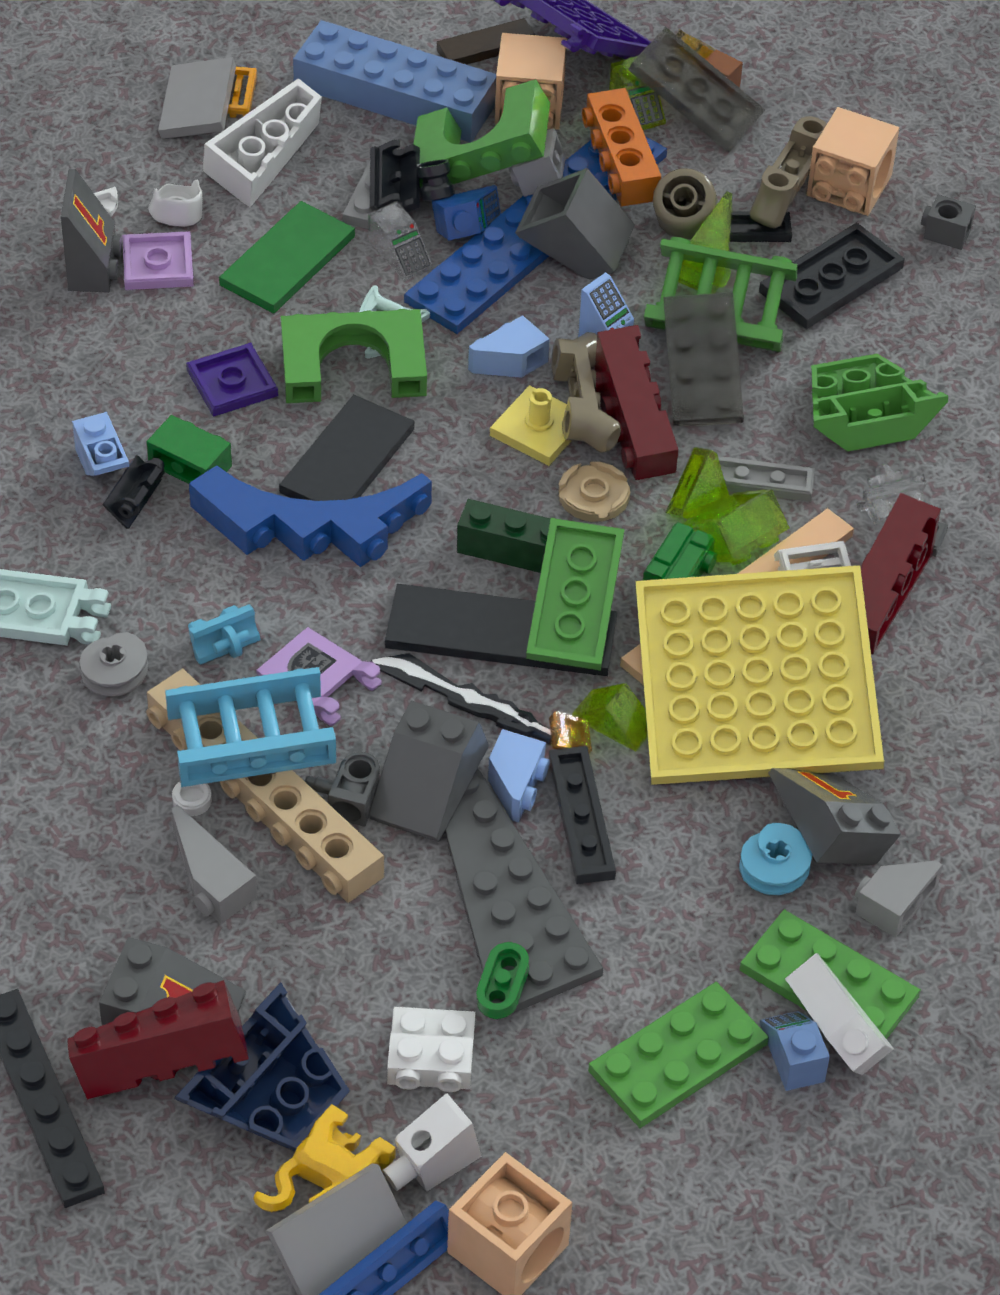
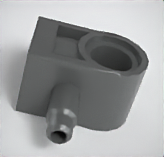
[305,751,380,827]

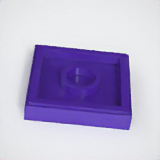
[186,343,278,417]

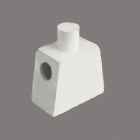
[382,1093,482,1191]

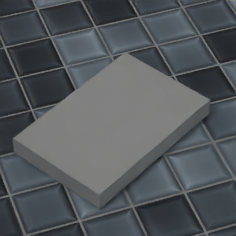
[158,57,236,139]
[266,1163,407,1295]

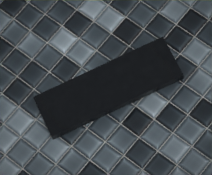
[385,583,617,677]

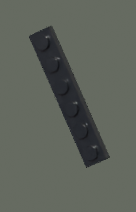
[0,989,105,1208]

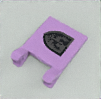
[256,627,382,726]

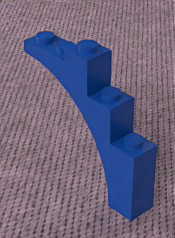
[189,465,432,567]

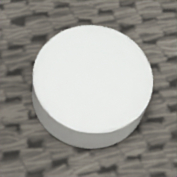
[172,782,212,816]

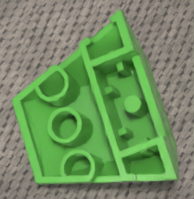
[811,354,948,452]

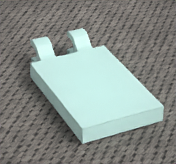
[0,569,111,646]

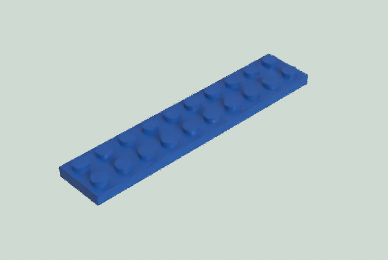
[404,136,667,334]

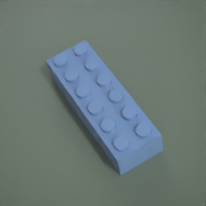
[293,20,496,142]

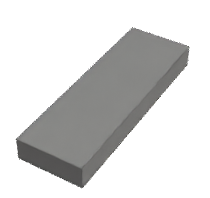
[704,455,815,502]

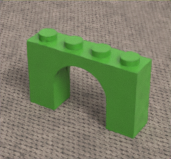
[413,79,550,187]
[281,309,427,403]

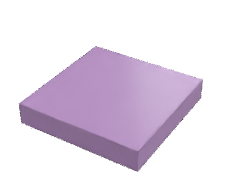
[122,231,194,290]

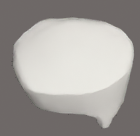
[148,180,203,227]

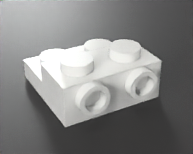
[387,1007,475,1092]

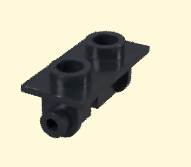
[102,455,165,529]

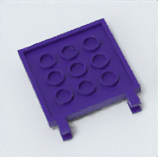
[493,0,665,63]

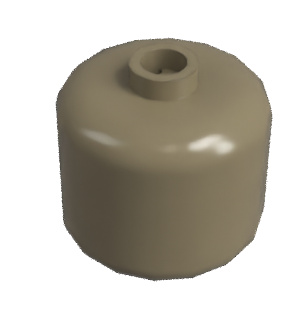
[653,168,718,239]

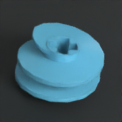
[739,823,813,895]

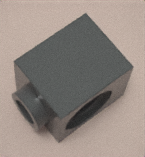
[921,194,976,250]

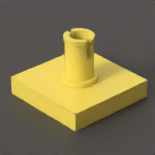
[490,385,572,466]

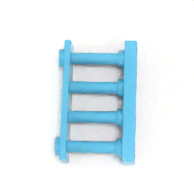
[165,667,336,787]

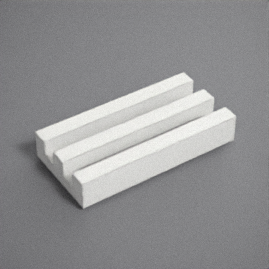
[774,541,851,571]

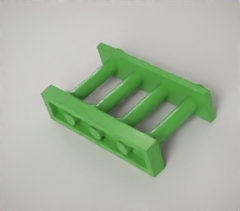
[644,237,797,352]

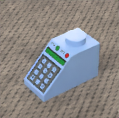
[578,272,634,337]

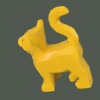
[253,1104,396,1213]

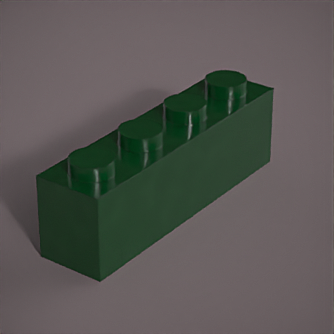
[457,499,551,573]

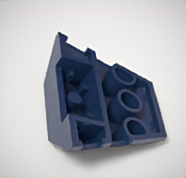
[174,982,350,1151]

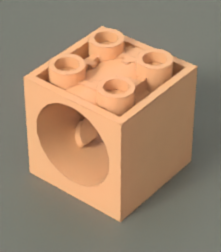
[495,33,567,130]
[807,107,900,216]
[447,1152,572,1295]

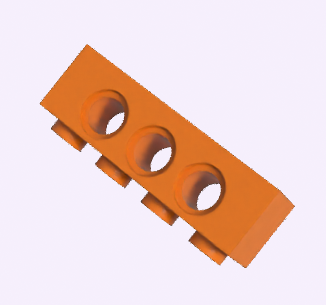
[582,88,661,207]

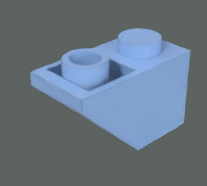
[468,315,550,378]
[72,412,129,476]
[488,729,550,823]

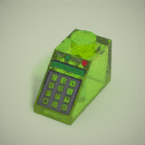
[609,55,666,130]

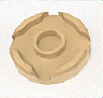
[558,462,630,522]

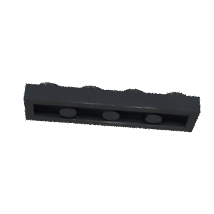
[549,746,616,884]

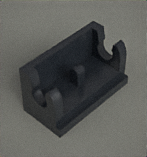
[370,140,420,218]

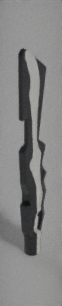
[370,653,557,745]

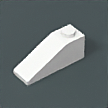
[785,953,894,1075]

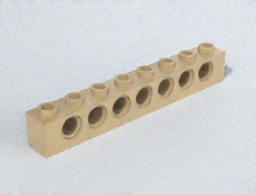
[146,668,384,903]

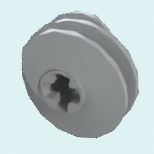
[79,632,148,696]

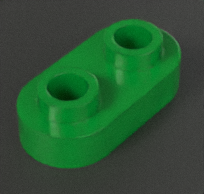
[476,942,529,1019]

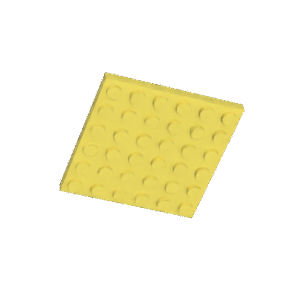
[635,565,884,785]

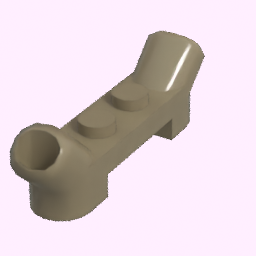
[749,116,827,229]
[551,332,621,453]

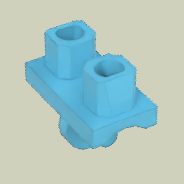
[188,604,261,665]

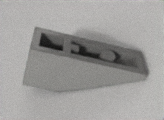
[171,804,257,924]

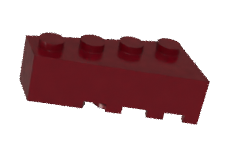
[595,325,679,481]
[861,493,941,654]
[67,980,249,1099]

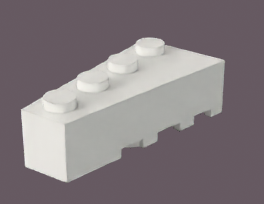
[203,79,322,207]

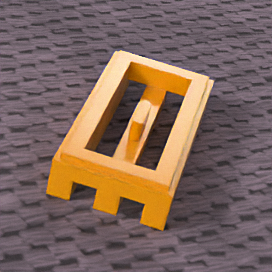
[227,67,257,118]

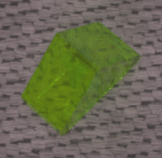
[665,447,731,519]
[571,683,648,752]

